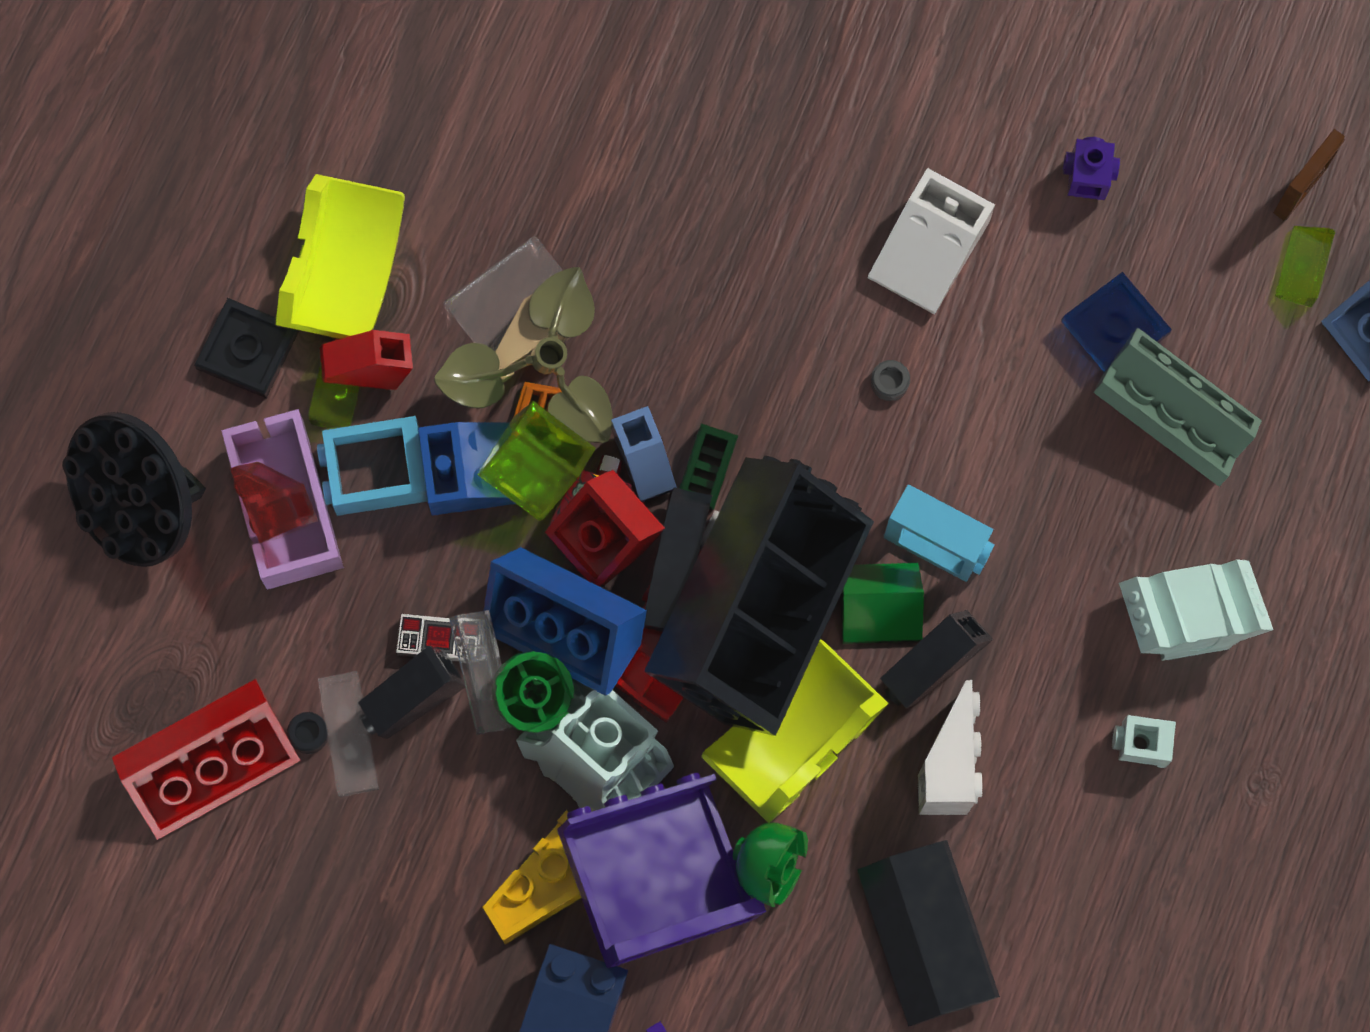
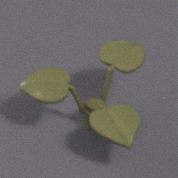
[434,267,613,443]

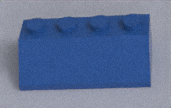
[481,547,647,696]

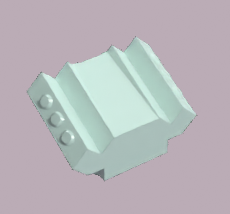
[1119,559,1273,661]
[516,679,674,811]

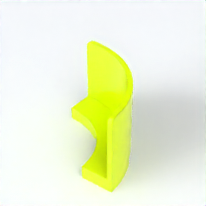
[276,174,405,339]
[702,639,889,823]

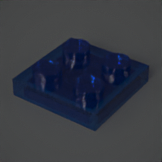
[1061,272,1172,372]

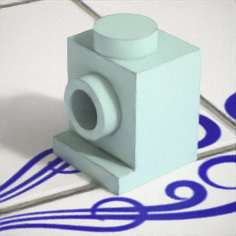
[1112,715,1176,768]

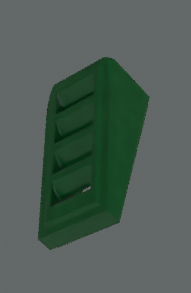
[680,424,739,510]

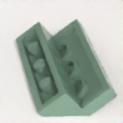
[1093,328,1262,487]

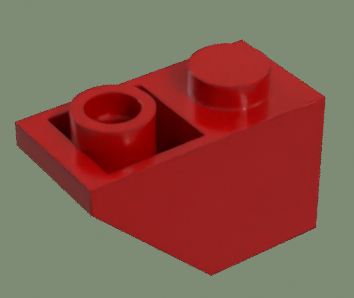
[320,330,413,390]

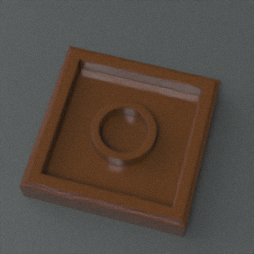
[1273,129,1345,221]

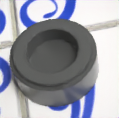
[871,360,910,401]

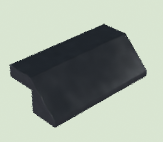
[857,840,1000,1027]

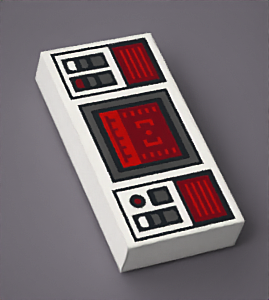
[396,614,481,663]

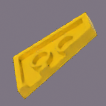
[483,810,581,945]

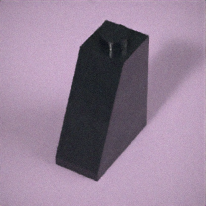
[880,610,993,709]
[358,645,467,739]

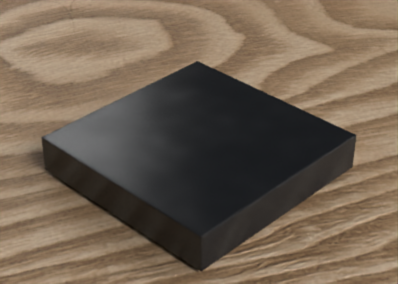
[194,298,299,399]

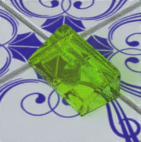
[1274,226,1335,307]
[308,363,360,429]

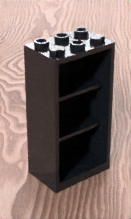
[644,456,874,736]

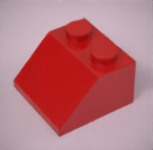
[545,470,665,588]

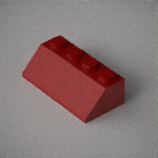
[112,679,301,840]

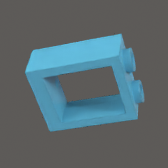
[317,416,428,516]
[883,484,995,582]

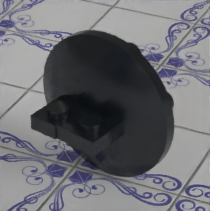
[62,412,206,567]

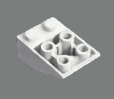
[868,168,995,315]
[918,680,982,815]

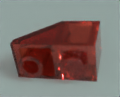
[230,461,318,543]

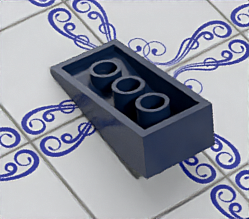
[520,944,628,1032]

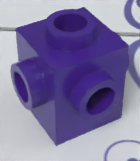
[1063,137,1120,200]

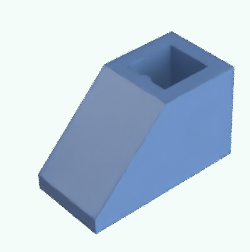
[611,406,677,502]

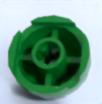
[491,651,575,733]
[733,822,808,907]

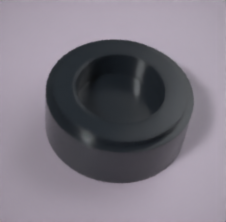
[287,712,329,754]

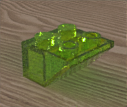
[477,401,596,521]

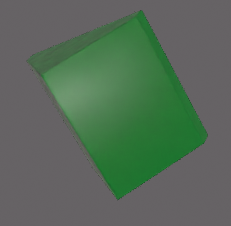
[840,563,924,644]

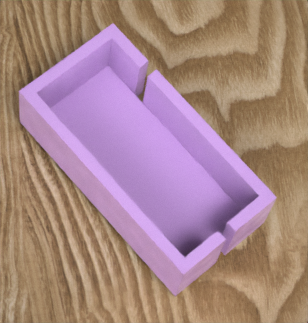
[221,409,344,590]

